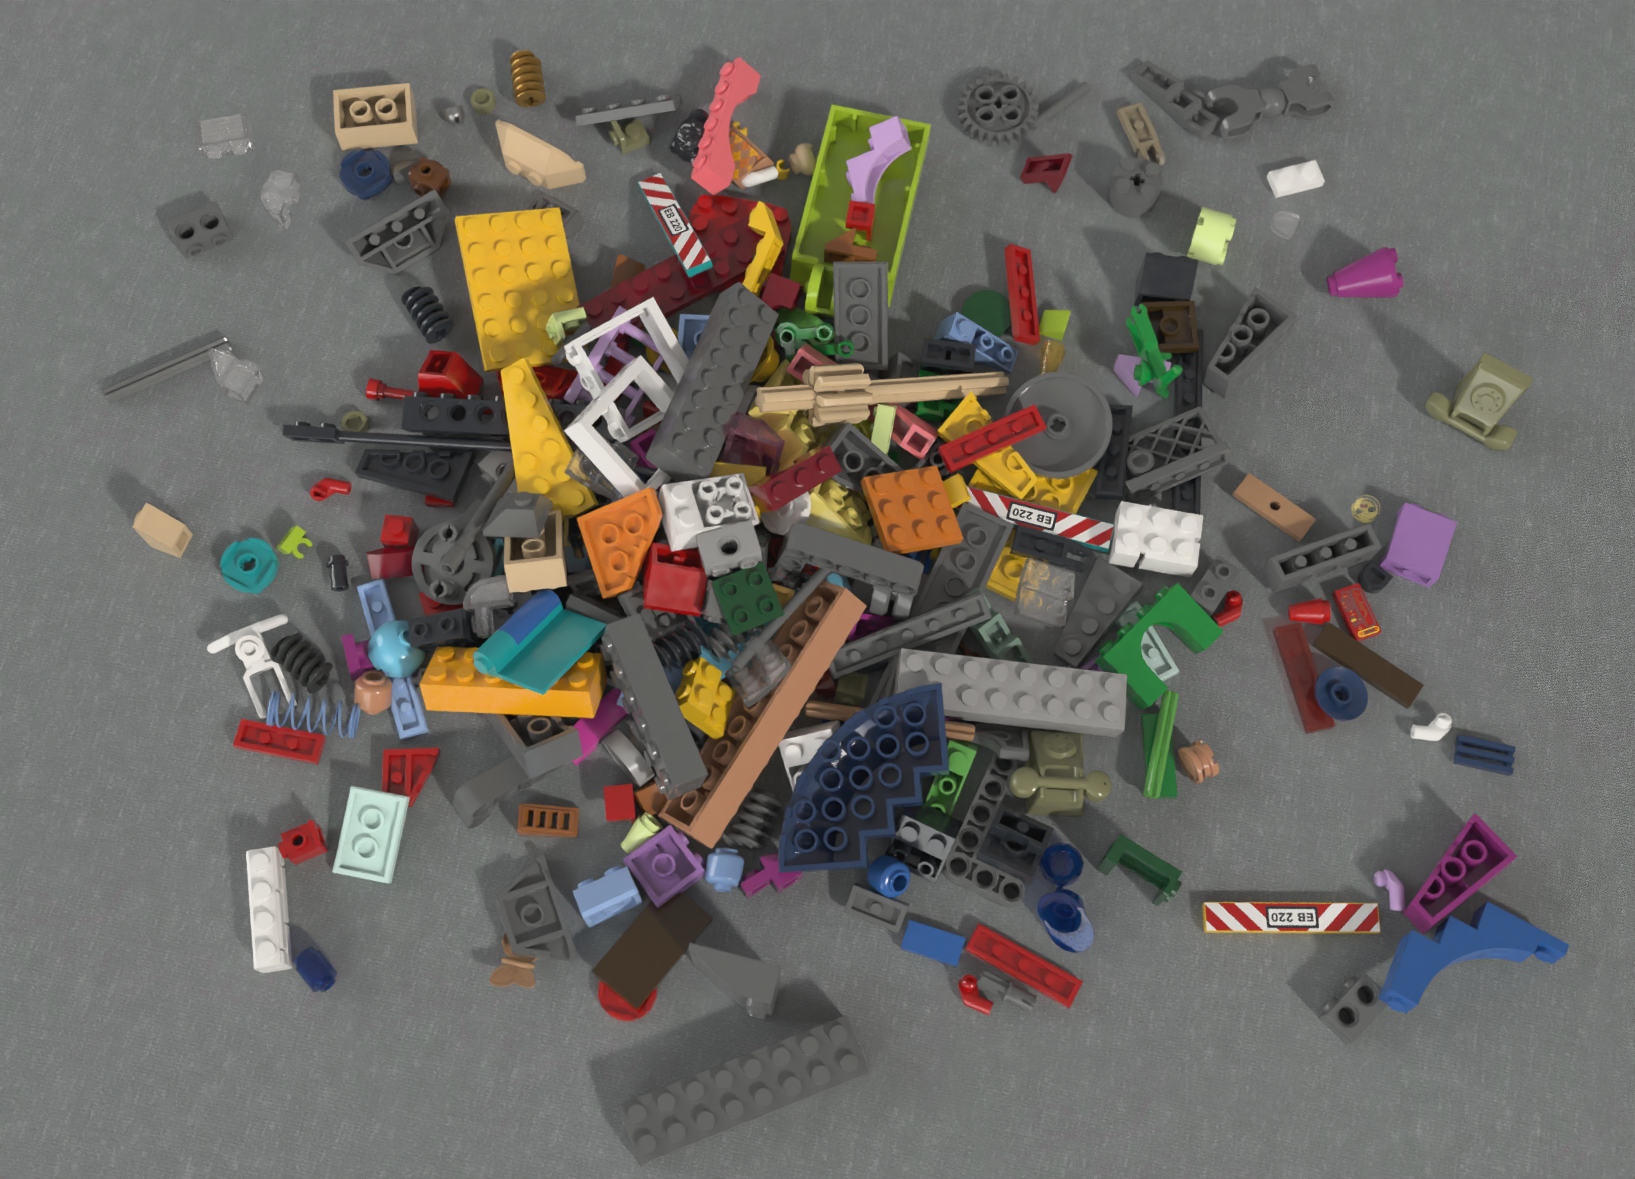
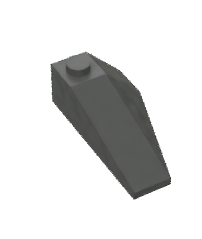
[821,422,904,494]

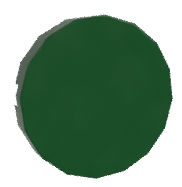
[962,290,1012,338]

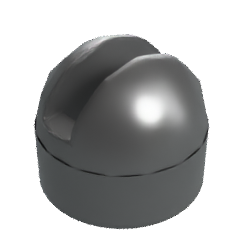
[443,106,465,126]

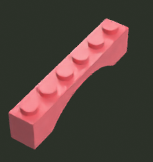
[691,57,761,196]
[786,343,938,460]

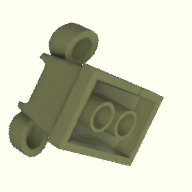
[1425,352,1534,451]
[1009,729,1112,817]

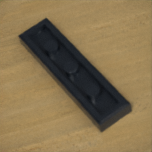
[1095,405,1133,500]

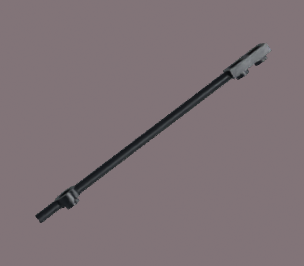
[282,421,586,457]

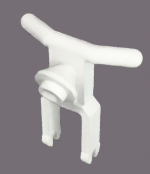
[207,614,297,719]

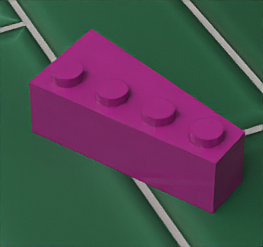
[1403,813,1518,935]

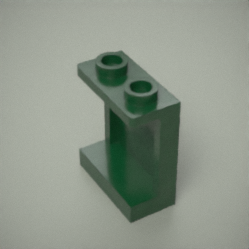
[1096,834,1182,906]

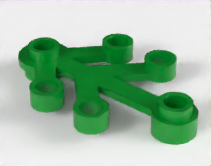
[775,321,855,363]

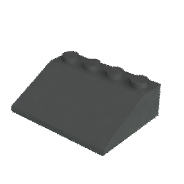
[688,943,781,1020]

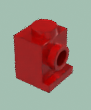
[278,819,328,865]

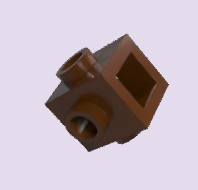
[408,157,451,199]

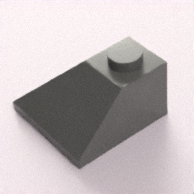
[483,492,553,538]

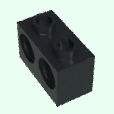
[919,338,976,375]
[408,609,478,652]

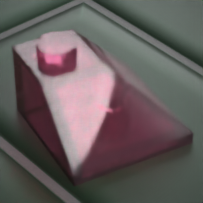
[721,412,785,477]

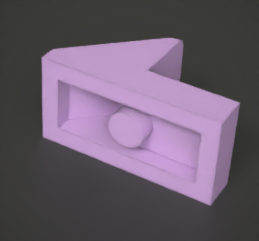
[1113,354,1171,397]

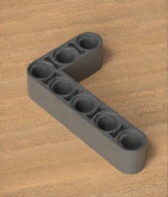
[773,523,924,596]
[943,753,1025,908]

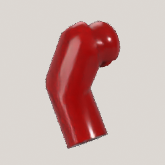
[310,478,352,501]
[1211,590,1243,627]

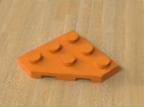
[577,487,663,599]

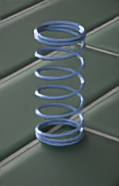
[266,690,361,740]

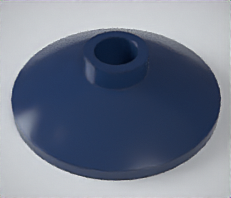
[1315,667,1368,721]

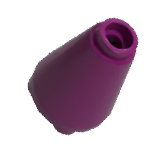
[1326,247,1404,298]

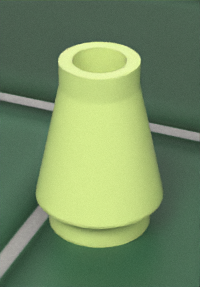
[620,812,662,854]

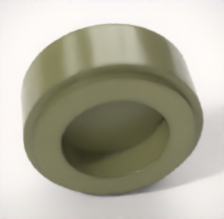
[470,88,496,114]
[341,410,370,432]

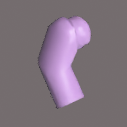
[1374,869,1405,911]

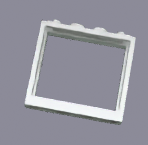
[564,297,689,444]
[564,355,674,498]

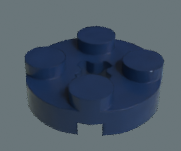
[339,148,393,200]

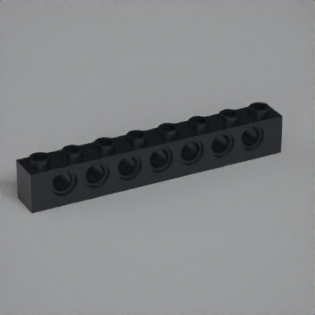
[402,392,625,443]

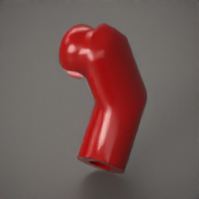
[958,974,994,1016]

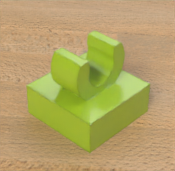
[275,525,313,559]

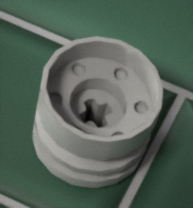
[602,719,655,788]

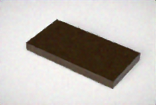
[591,891,713,1011]

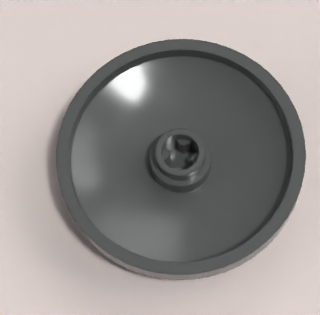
[1004,372,1112,479]

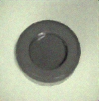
[1127,449,1154,477]

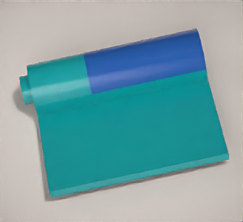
[473,588,607,695]

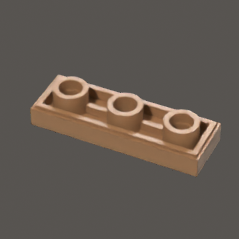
[1232,473,1316,542]

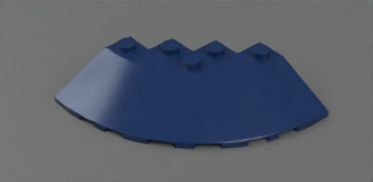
[779,683,950,873]

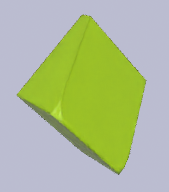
[1039,310,1071,341]

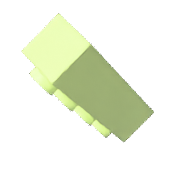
[869,404,897,456]

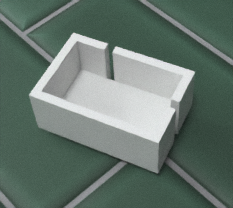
[1109,501,1203,577]

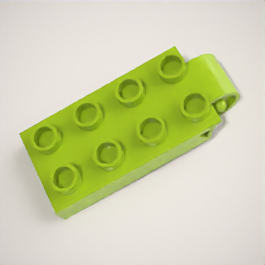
[789,104,931,318]

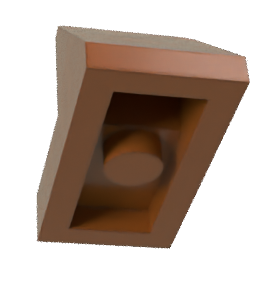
[824,228,878,263]

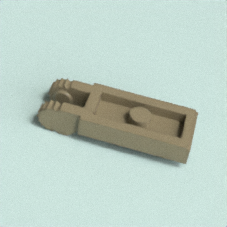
[1117,102,1165,165]

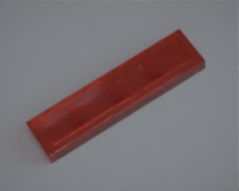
[1273,622,1335,734]

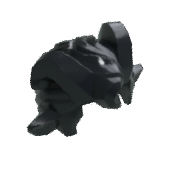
[669,109,709,168]

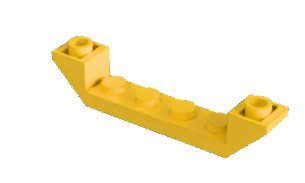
[743,201,783,298]

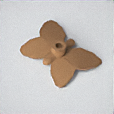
[489,933,539,988]

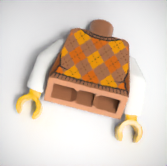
[722,122,791,192]

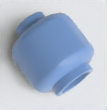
[705,848,744,892]

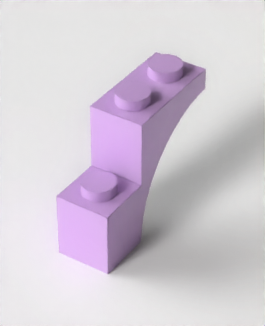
[846,116,911,204]

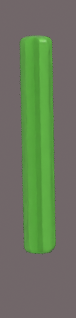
[1143,690,1179,799]

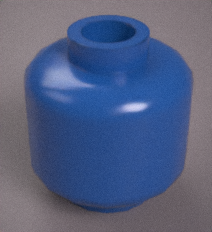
[867,855,910,898]

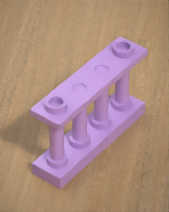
[564,306,664,428]

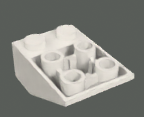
[658,473,759,551]
[779,720,841,792]

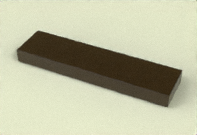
[1312,622,1424,709]

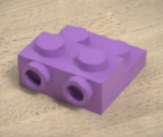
[623,825,706,908]

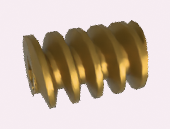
[509,50,546,107]

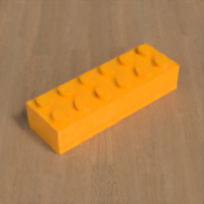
[419,646,608,718]

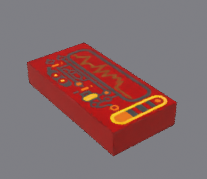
[1331,583,1382,642]

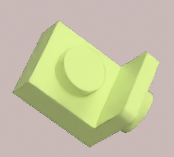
[546,307,586,345]

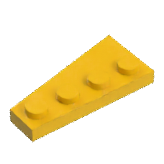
[936,391,1038,500]

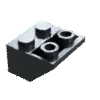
[1134,252,1198,306]
[885,804,963,884]

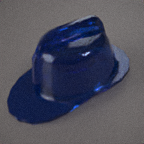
[1037,886,1094,953]

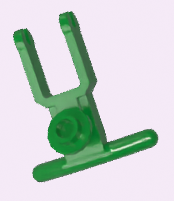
[1125,304,1183,399]

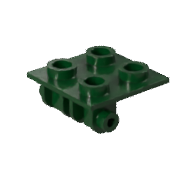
[711,562,784,636]

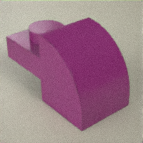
[741,854,803,898]

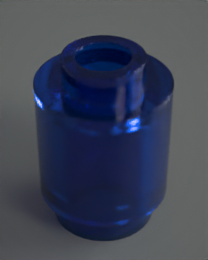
[293,947,338,992]

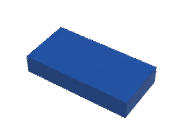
[900,920,965,967]

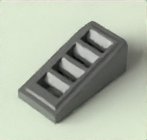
[526,192,584,240]

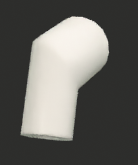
[1411,713,1452,741]

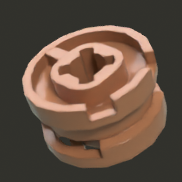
[1178,739,1219,785]

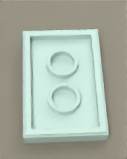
[332,786,410,884]

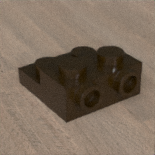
[1137,301,1199,353]

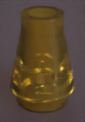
[1039,340,1066,375]

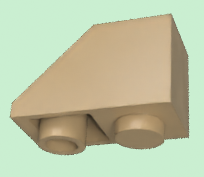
[133,503,193,558]

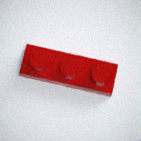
[233,718,326,765]

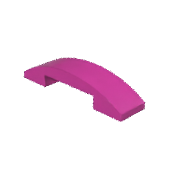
[571,688,630,767]

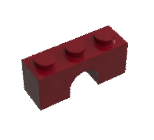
[761,273,804,355]
[748,445,842,513]

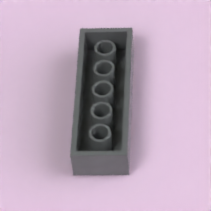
[600,613,708,800]

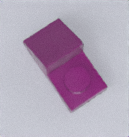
[341,633,376,681]

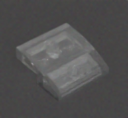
[564,437,639,500]

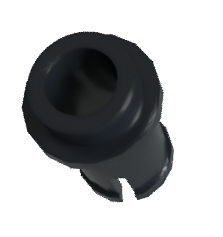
[326,555,349,592]

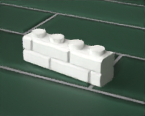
[246,847,293,973]

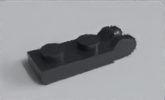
[1010,525,1091,573]

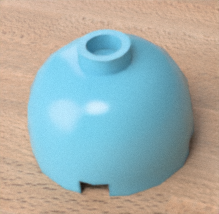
[367,620,426,678]

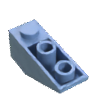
[934,312,1019,374]

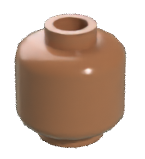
[354,671,392,715]

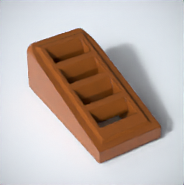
[517,804,580,838]

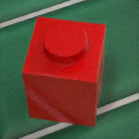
[380,514,419,550]

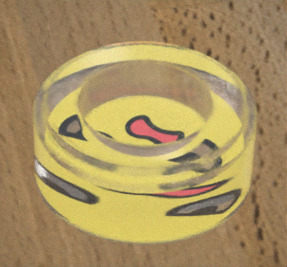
[1351,495,1381,523]

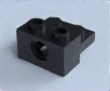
[976,804,1054,884]

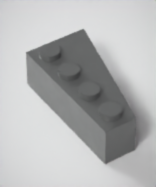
[1204,287,1296,398]
[484,713,583,779]

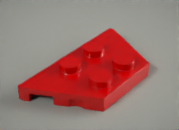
[495,365,578,400]

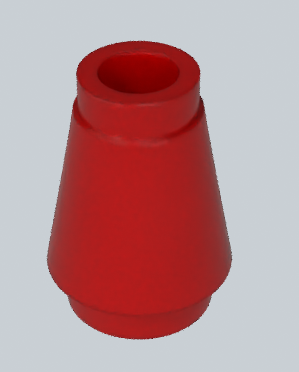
[1288,597,1331,625]

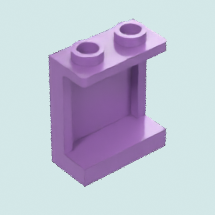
[1379,502,1457,588]

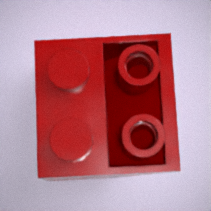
[418,350,484,399]
[643,542,707,617]

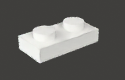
[1267,160,1325,198]

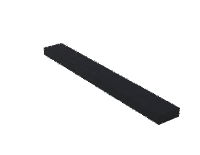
[1172,328,1204,515]

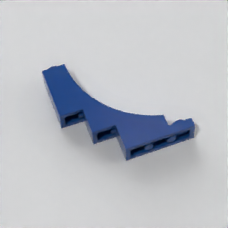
[1378,901,1569,1014]

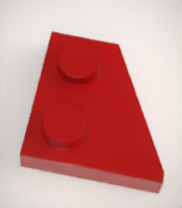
[382,748,441,807]

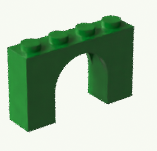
[1094,583,1224,710]

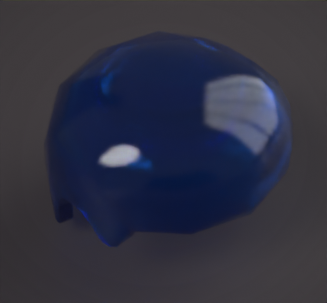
[1039,843,1084,887]

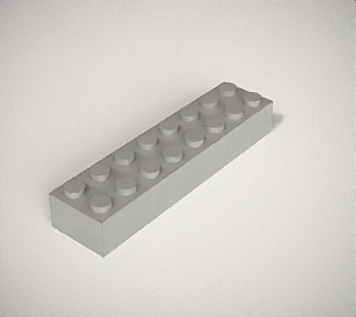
[894,648,1127,737]

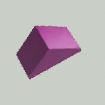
[846,610,895,640]

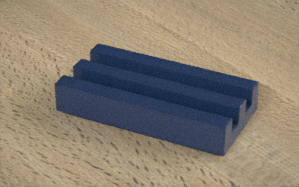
[1453,735,1516,776]

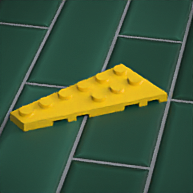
[501,357,599,524]

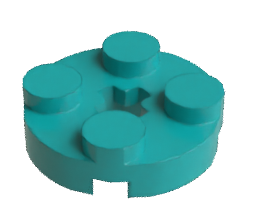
[220,538,279,594]

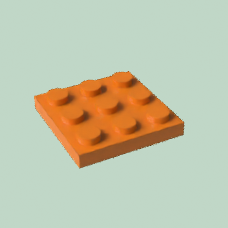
[860,466,964,555]

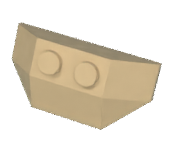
[495,120,586,190]

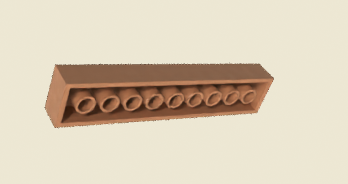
[658,581,867,849]

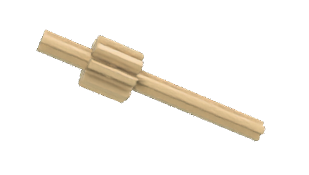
[755,363,1009,427]

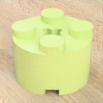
[1187,207,1236,265]

